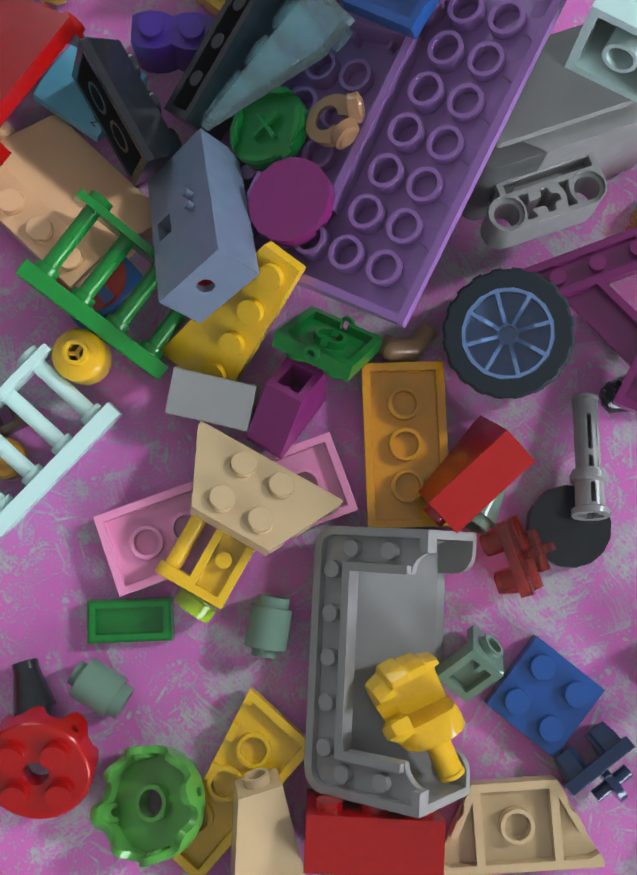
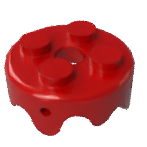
[0,706,99,819]

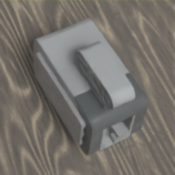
[461,24,637,249]

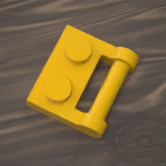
[155,515,255,609]

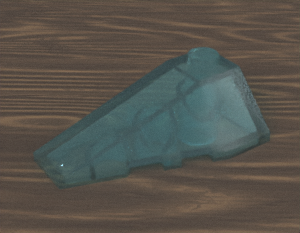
[201,0,355,131]

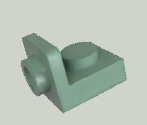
[436,625,504,702]

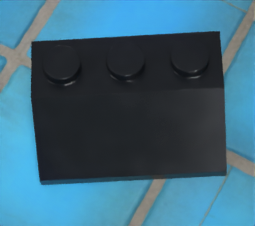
[71,37,182,186]

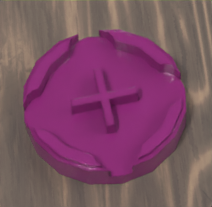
[248,157,335,247]

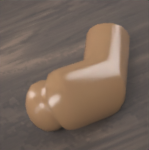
[378,323,438,363]

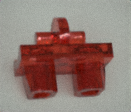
[479,515,556,598]

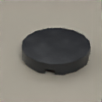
[526,485,611,568]

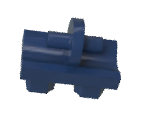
[553,721,635,803]

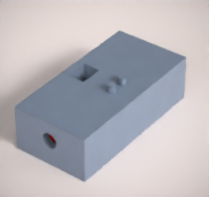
[148,128,260,323]

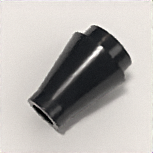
[12,658,57,717]

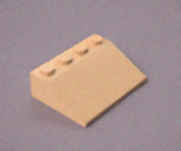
[0,114,153,290]

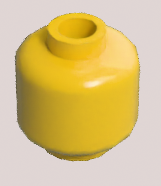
[51,328,112,386]

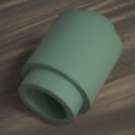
[244,594,293,659]
[67,658,135,719]

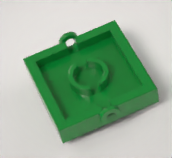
[272,306,384,382]

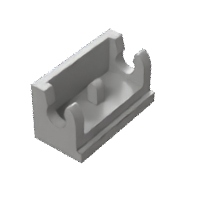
[165,366,260,432]

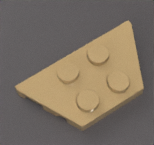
[190,421,343,556]
[444,775,605,875]

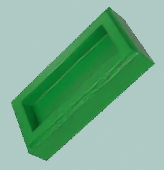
[87,597,174,644]

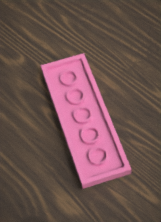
[93,432,358,597]

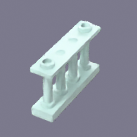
[0,343,123,538]

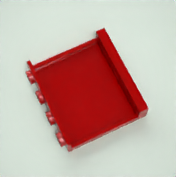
[0,0,86,166]

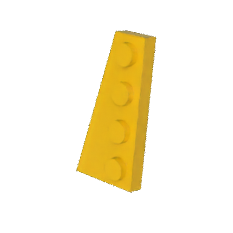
[161,241,306,381]
[172,686,306,875]

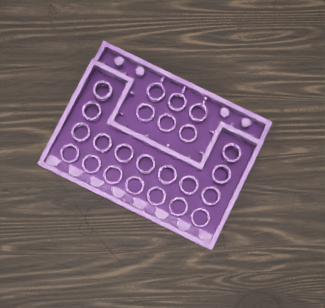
[239,0,567,328]

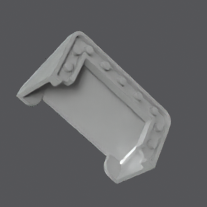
[304,526,477,818]

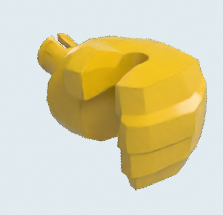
[364,652,465,783]

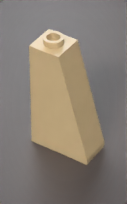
[230,767,305,875]

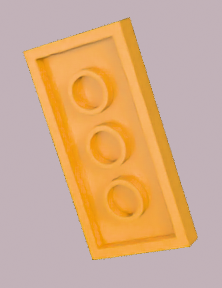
[361,361,449,528]

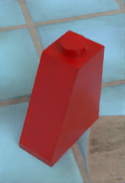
[419,415,535,533]

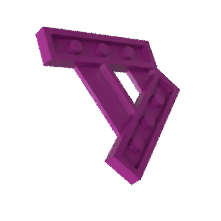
[523,227,637,415]

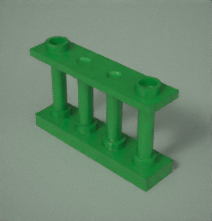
[14,188,187,380]

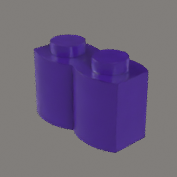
[131,10,214,74]

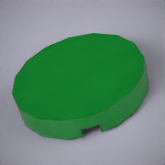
[230,86,308,171]

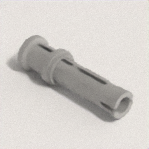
[570,393,611,521]

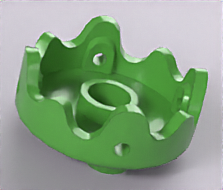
[90,745,206,867]

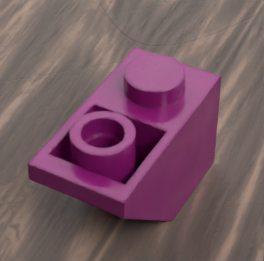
[246,356,327,459]

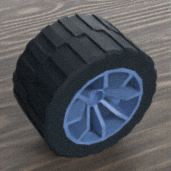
[442,267,576,399]

